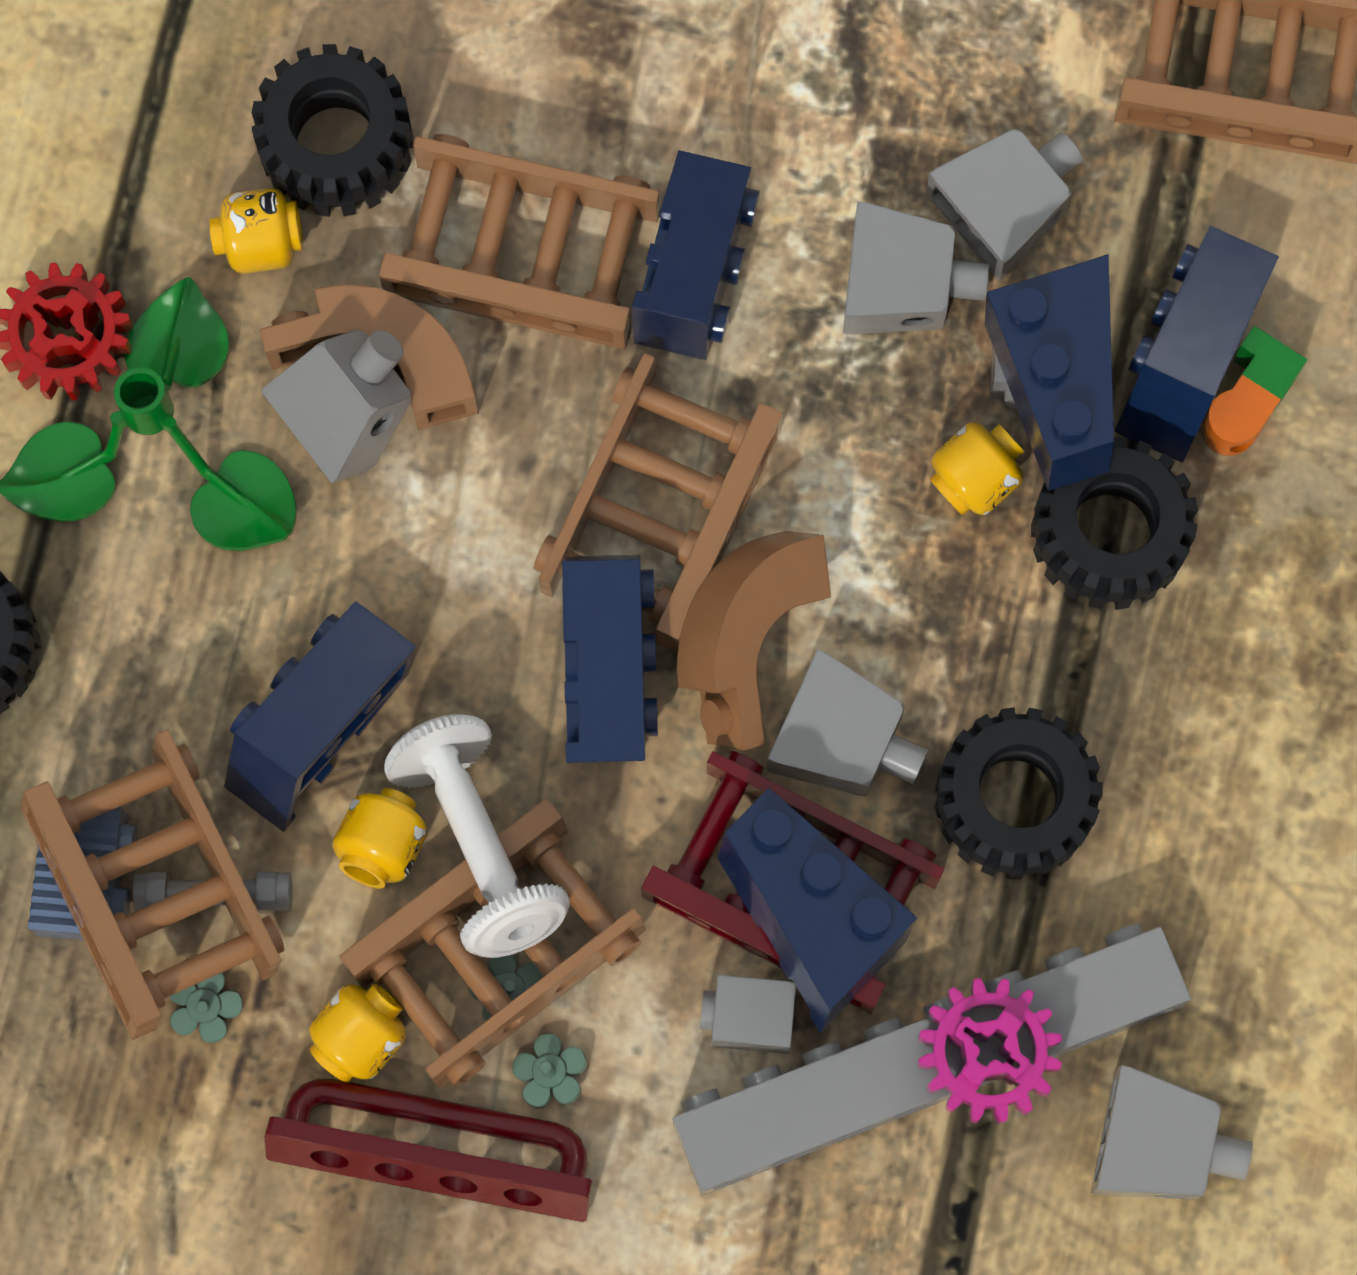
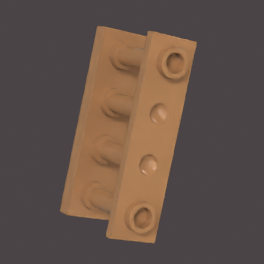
[1114,0,1357,164]
[379,134,660,350]
[533,353,783,652]
[20,729,284,1041]
[339,797,646,1089]

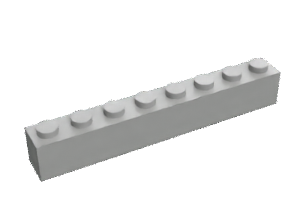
[673,923,1191,1196]

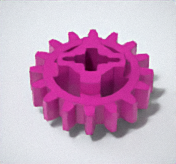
[917,978,1062,1124]

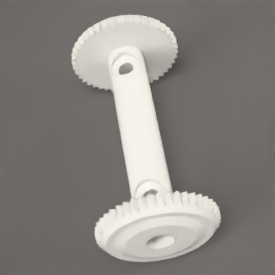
[384,714,570,958]

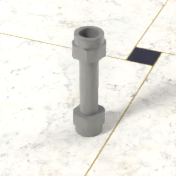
[133,871,292,913]

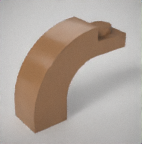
[259,285,479,430]
[677,531,831,751]

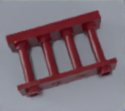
[641,751,944,1015]

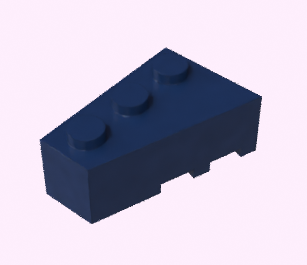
[632,150,760,360]
[1114,225,1279,463]
[985,254,1114,491]
[562,555,658,763]
[224,601,416,832]
[717,788,917,1033]

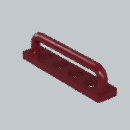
[265,1078,593,1222]

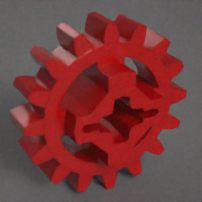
[0,262,134,400]

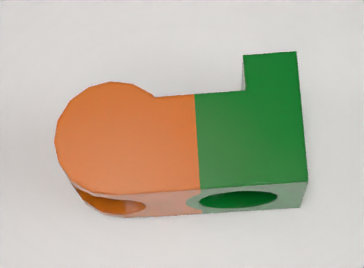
[1202,325,1308,456]

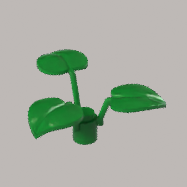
[0,277,297,551]

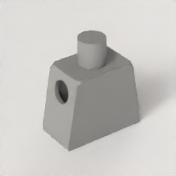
[926,129,1083,282]
[842,201,989,335]
[261,329,412,484]
[766,649,929,796]
[1090,1065,1253,1200]

